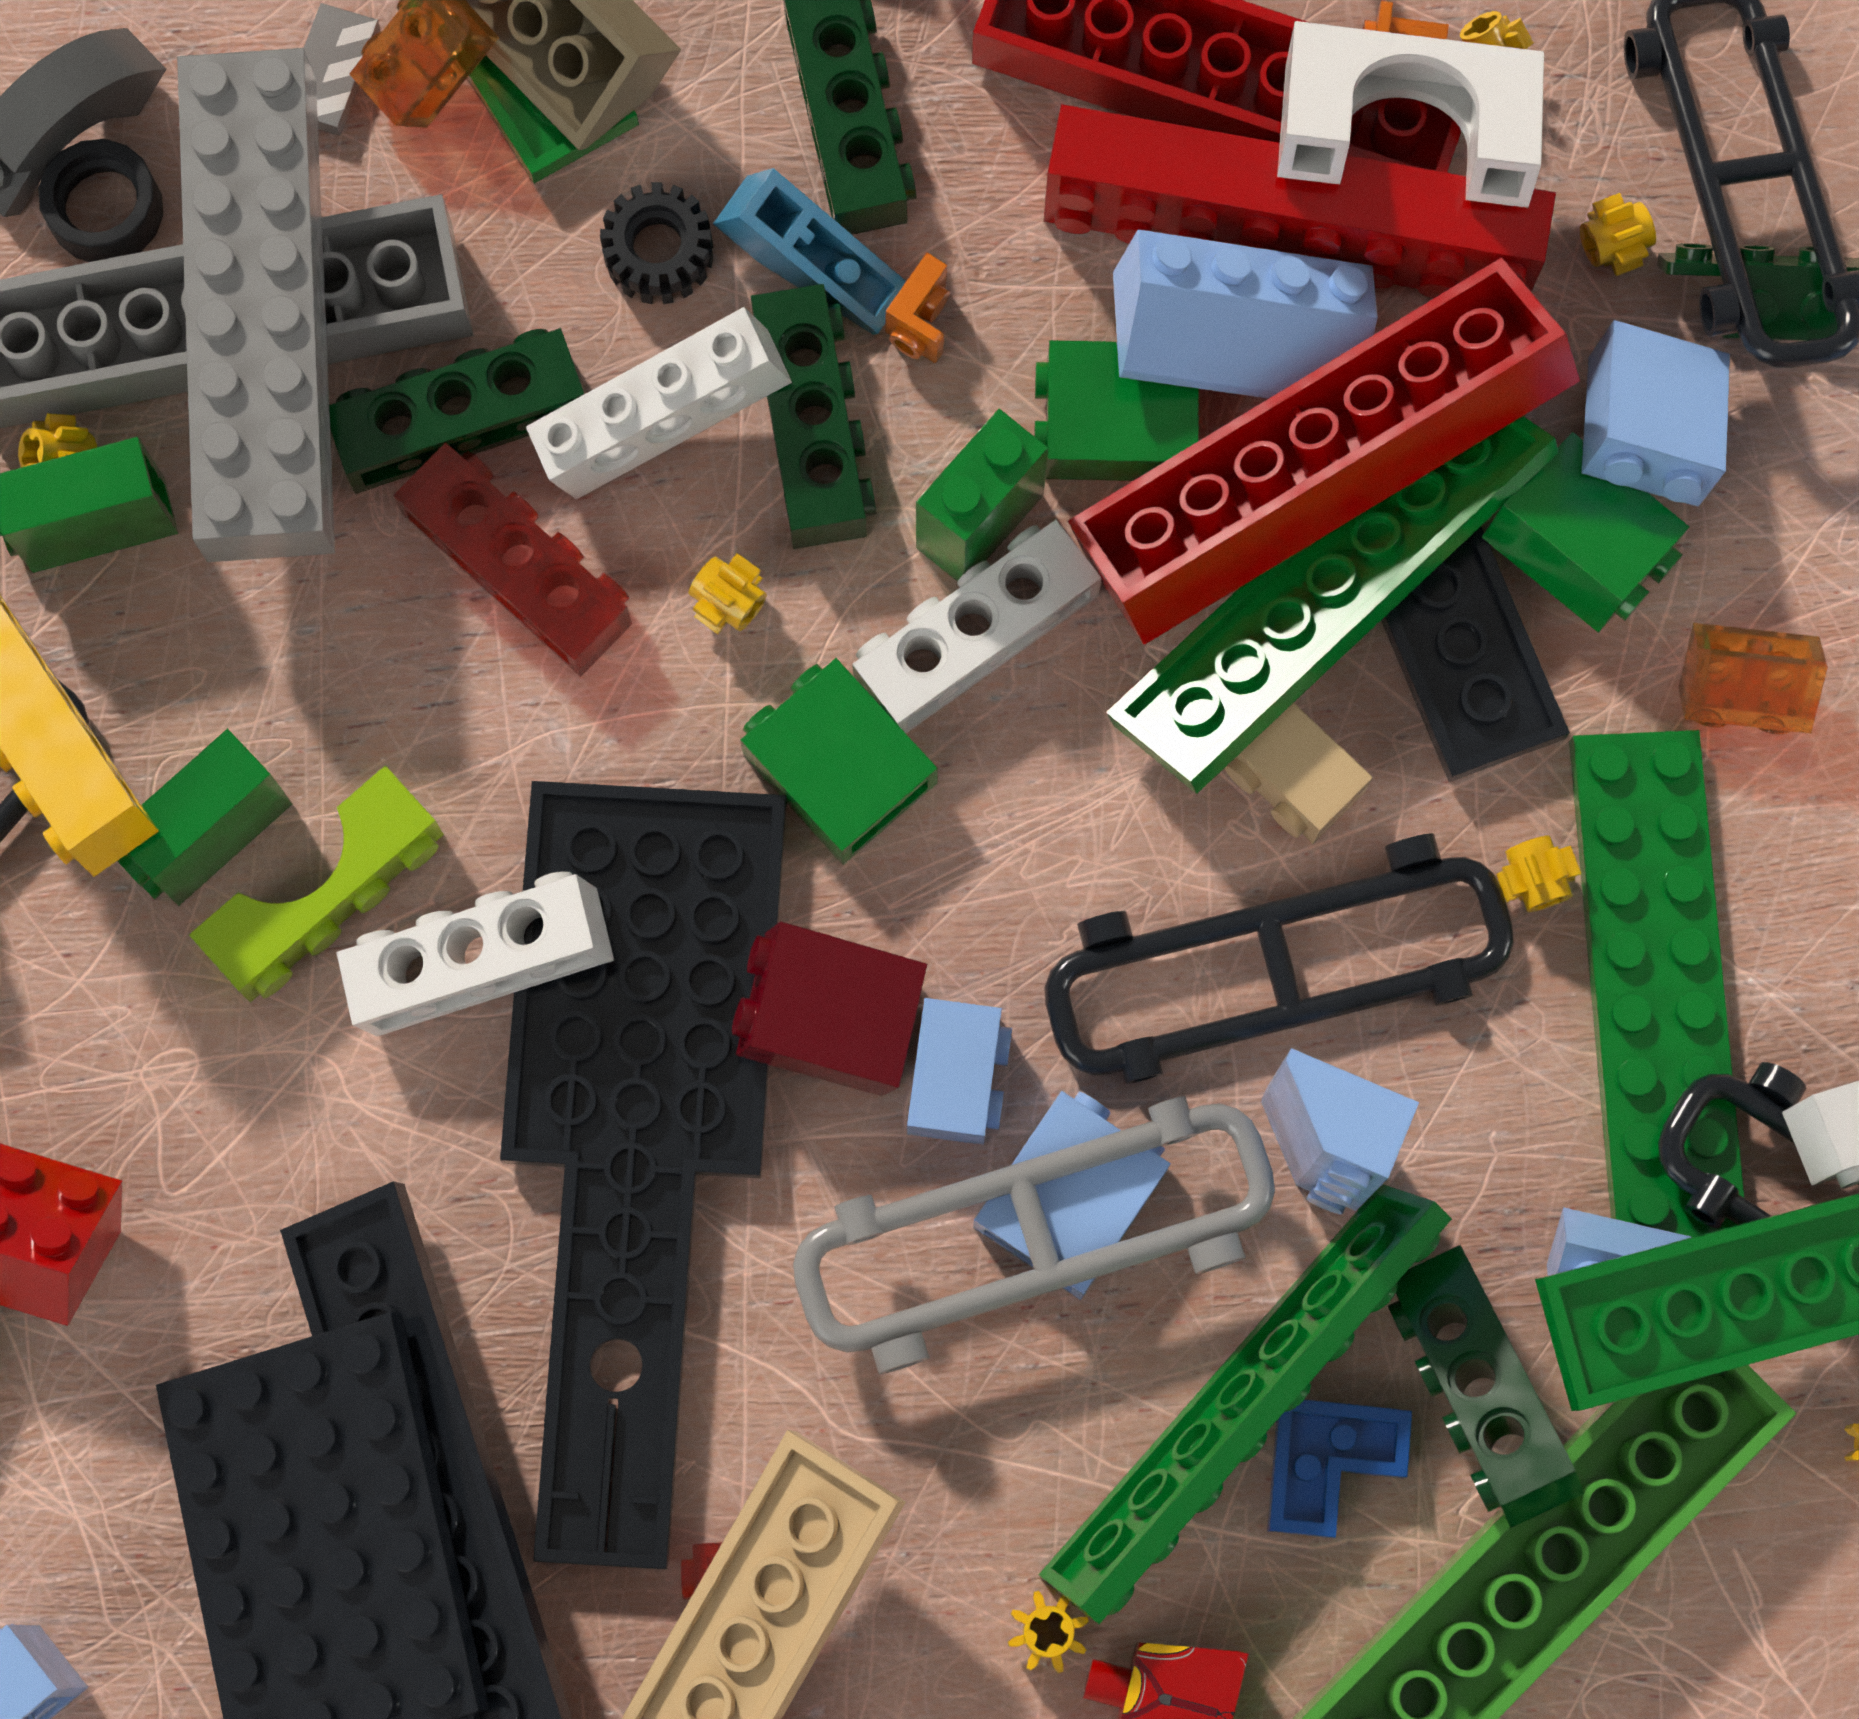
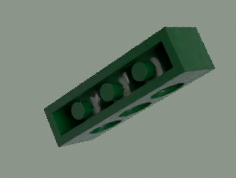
[783,0,917,235]
[750,284,877,549]
[329,328,584,494]
[1387,1244,1584,1528]

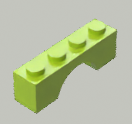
[189,765,444,1003]

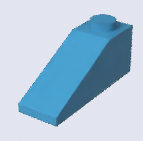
[713,168,906,335]

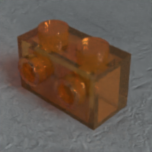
[349,0,499,128]
[1678,623,1828,735]

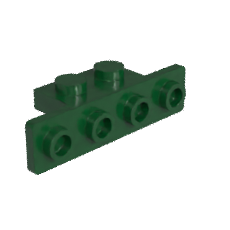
[1657,243,1859,340]

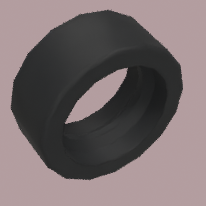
[38,139,163,262]

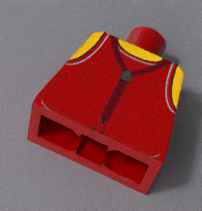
[1082,1642,1249,1719]

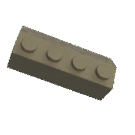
[433,0,681,150]

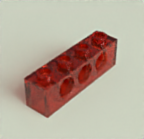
[393,443,632,677]

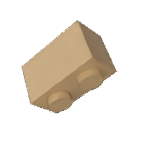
[1225,703,1373,844]

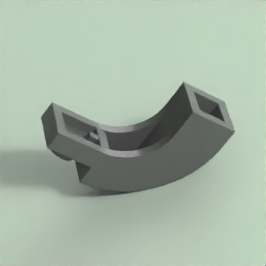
[0,28,167,217]

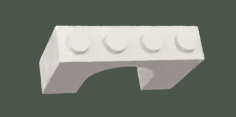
[1277,21,1544,208]

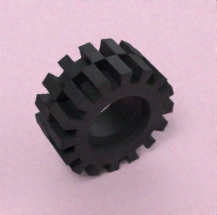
[600,182,714,304]

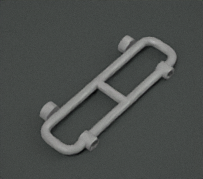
[793,1096,1275,1374]

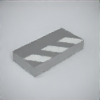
[304,3,381,136]

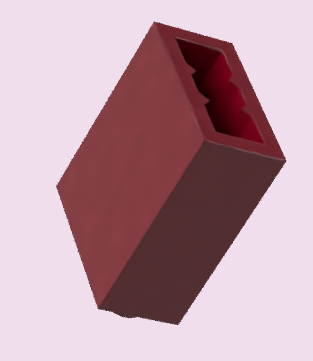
[732,921,928,1096]

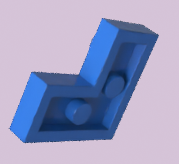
[1267,1400,1412,1538]

